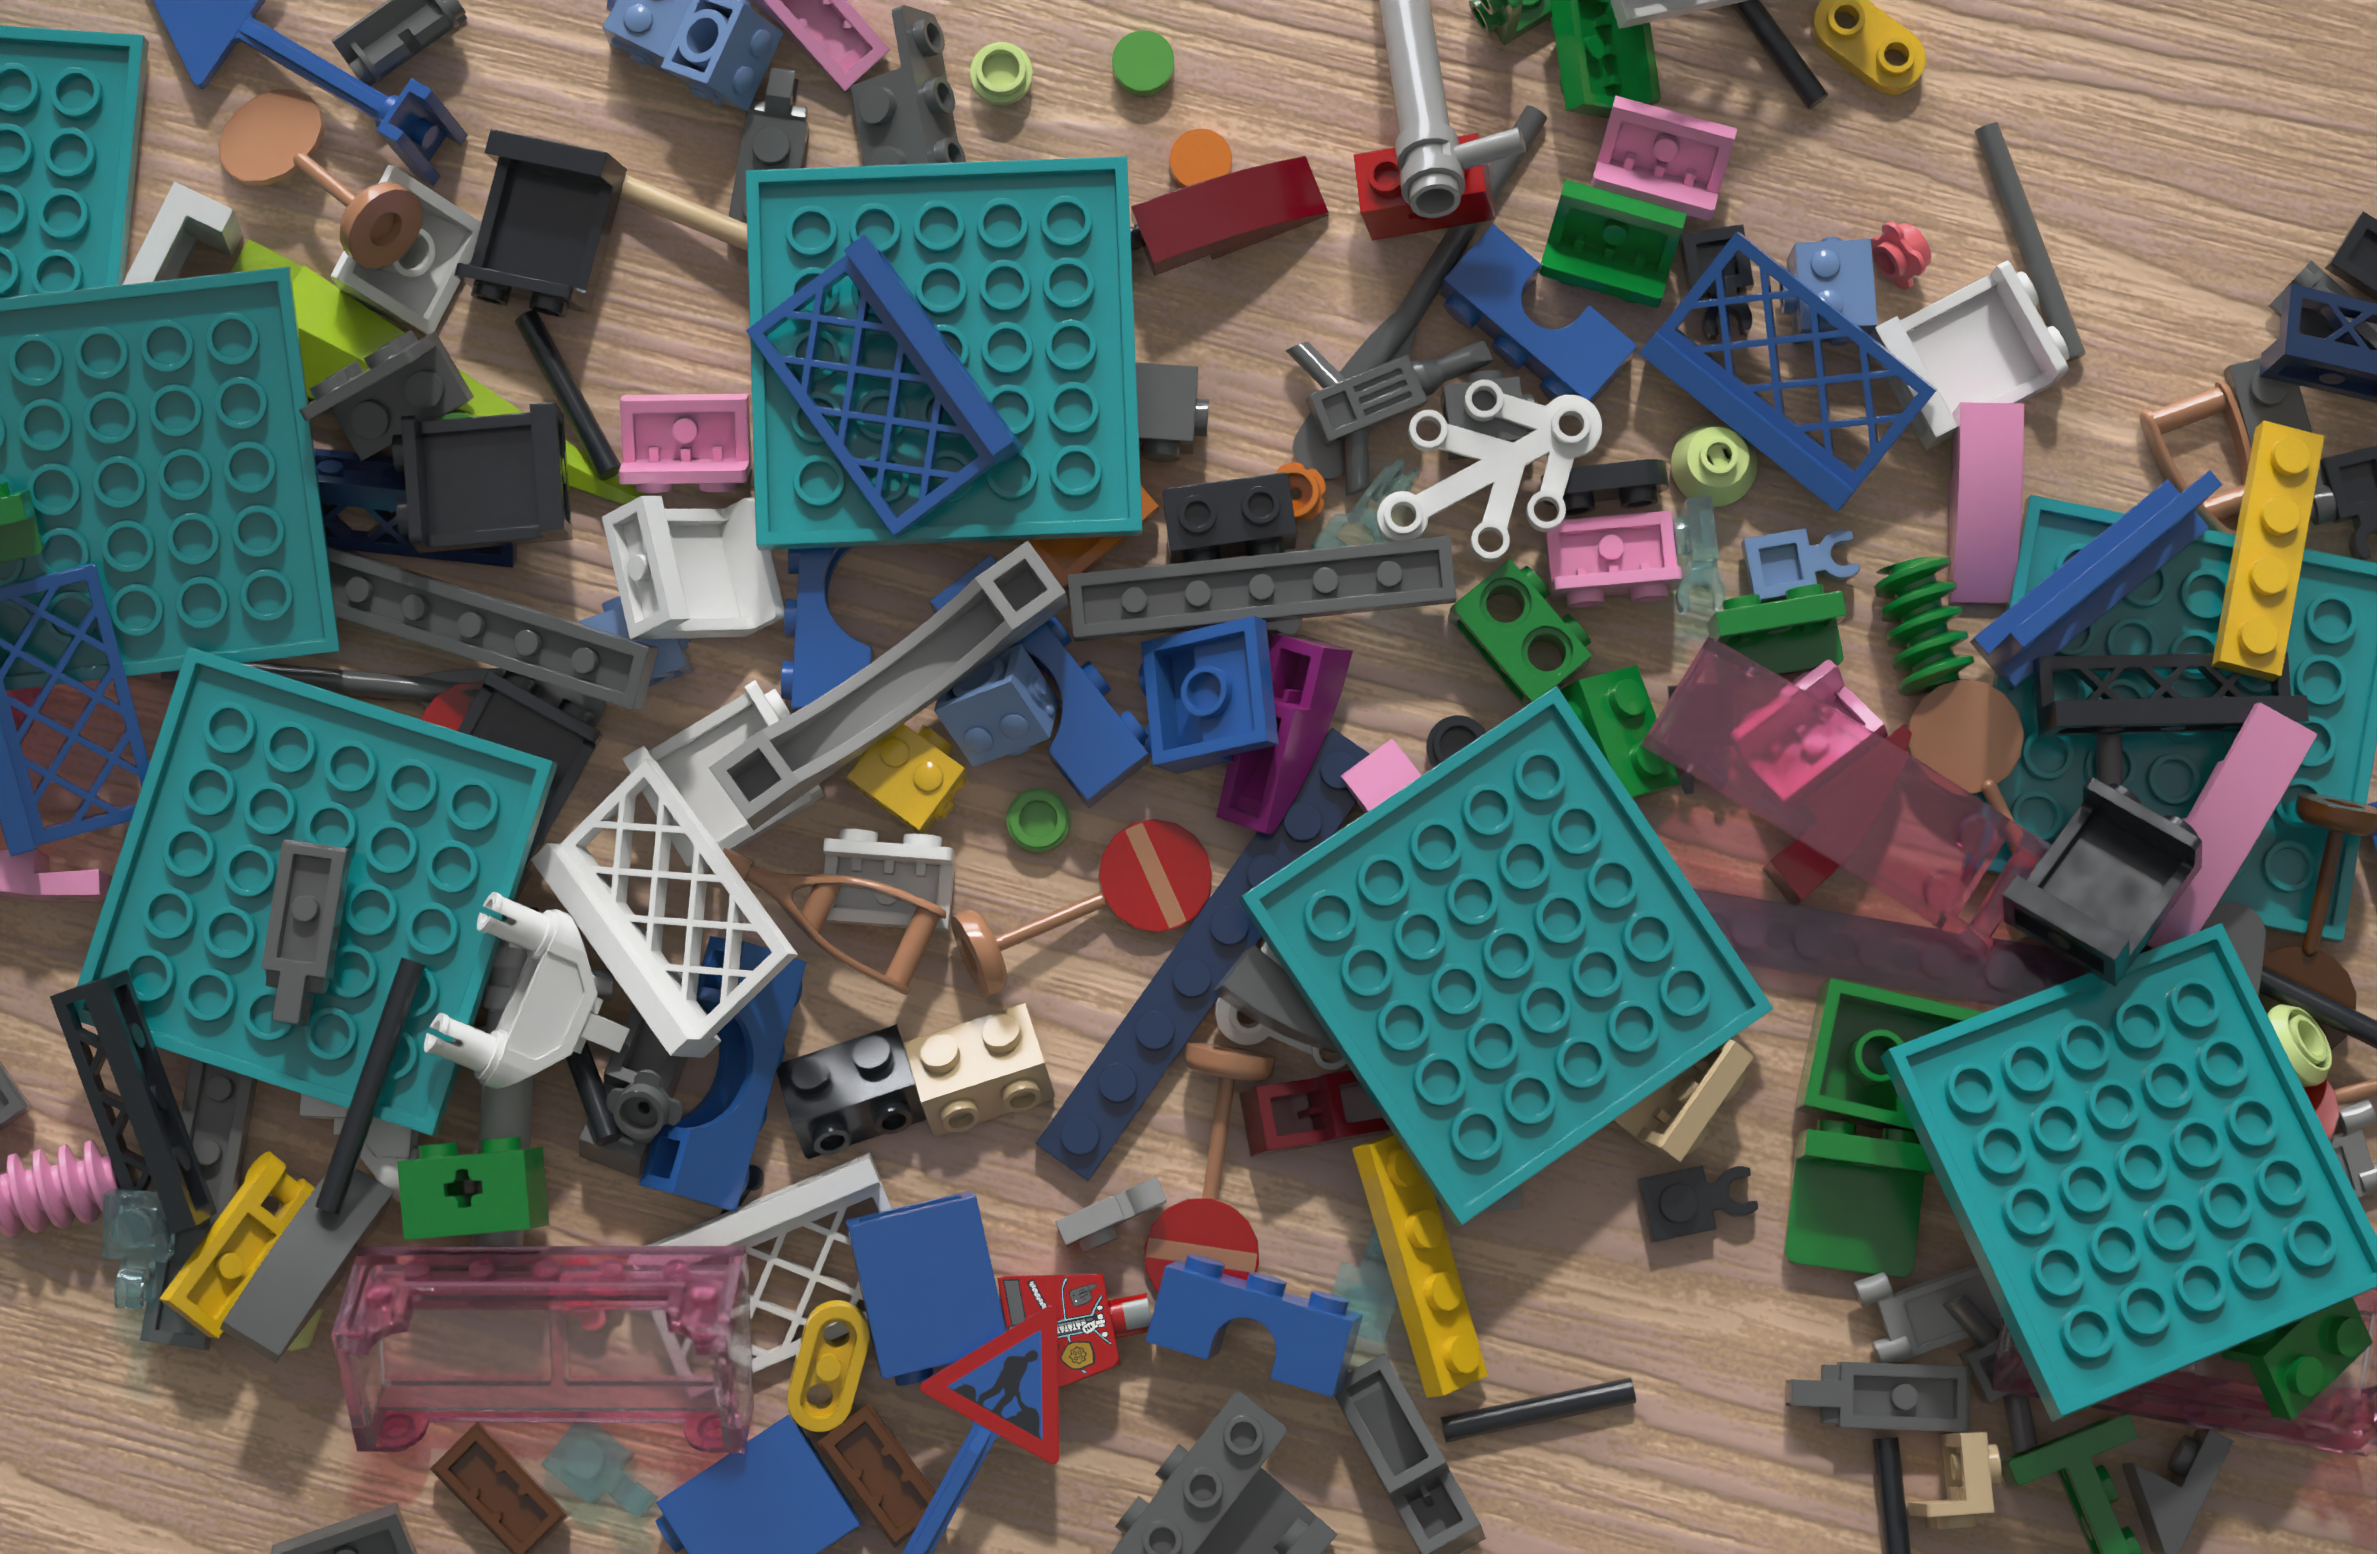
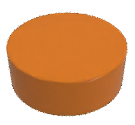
[1169,128,1232,188]

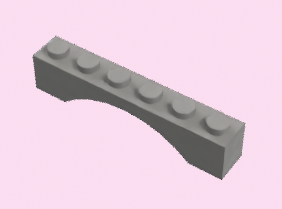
[709,541,1068,831]

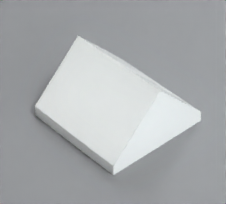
[331,165,481,336]

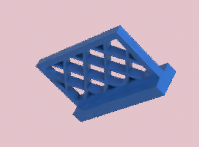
[1639,231,1938,512]
[746,235,1024,538]
[1970,470,2223,690]
[0,563,149,857]

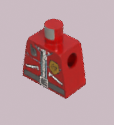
[997,1274,1152,1389]

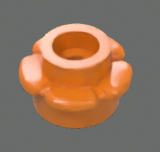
[1276,462,1326,524]

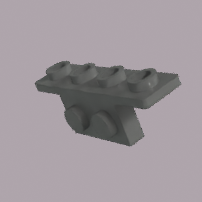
[850,5,966,166]
[1111,1391,1287,1554]

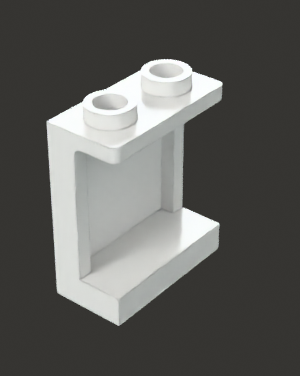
[122,181,243,285]
[1870,260,2069,451]
[602,496,785,640]
[622,680,825,872]

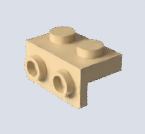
[903,1003,1055,1136]
[1613,1039,1754,1162]
[1908,1432,2002,1529]

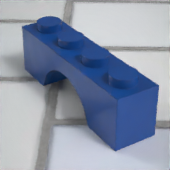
[781,547,875,712]
[930,554,1149,808]
[639,936,807,1212]

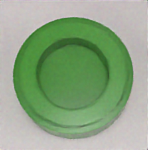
[1112,30,1174,97]
[1006,788,1071,854]

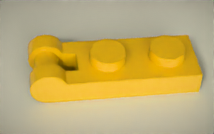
[159,1151,315,1339]

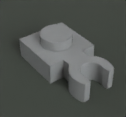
[1055,1177,1167,1253]

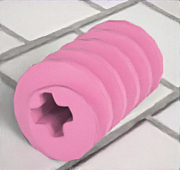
[0,1140,127,1238]

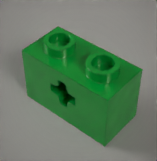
[397,1136,549,1240]

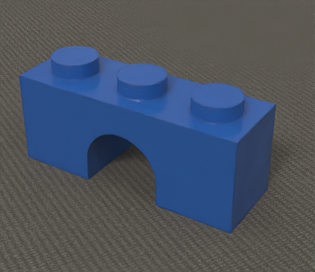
[1440,224,1638,404]
[1145,1254,1363,1397]

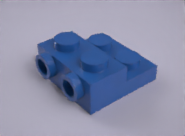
[1139,616,1279,774]

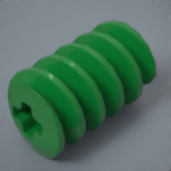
[1874,556,1974,696]

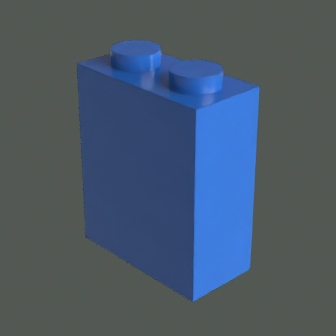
[845,1190,1006,1386]
[655,1414,864,1554]

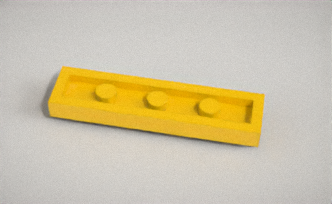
[2212,421,2325,682]
[1352,1132,1489,1398]

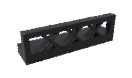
[2033,652,2309,736]
[50,969,218,1240]

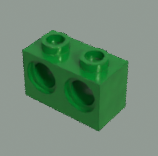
[1448,559,1592,707]

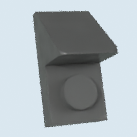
[2122,1429,2234,1554]

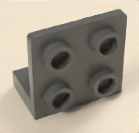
[299,330,474,461]
[1194,1467,1338,1554]

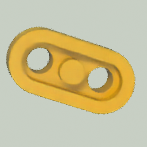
[1811,0,1926,95]
[787,1300,870,1432]

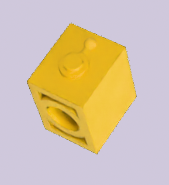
[847,724,968,834]

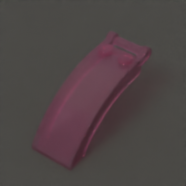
[1641,636,2052,958]

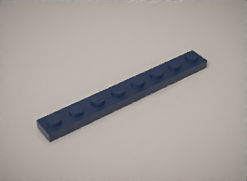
[1035,727,1370,1182]

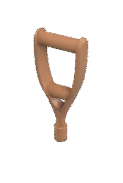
[2140,381,2251,535]
[723,848,946,995]

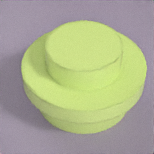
[970,42,1033,105]

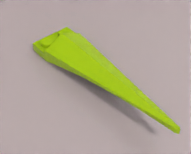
[230,239,667,509]

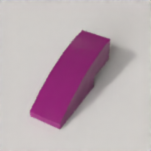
[1216,632,1353,834]

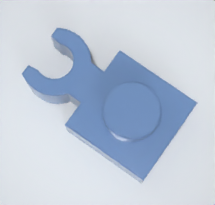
[1741,528,1860,603]

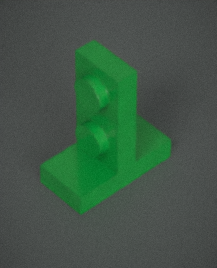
[2001,1413,2143,1554]

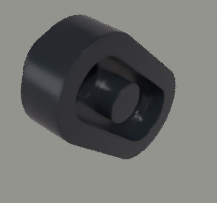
[1541,459,1669,515]

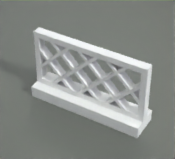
[531,759,798,1058]
[628,1152,893,1400]

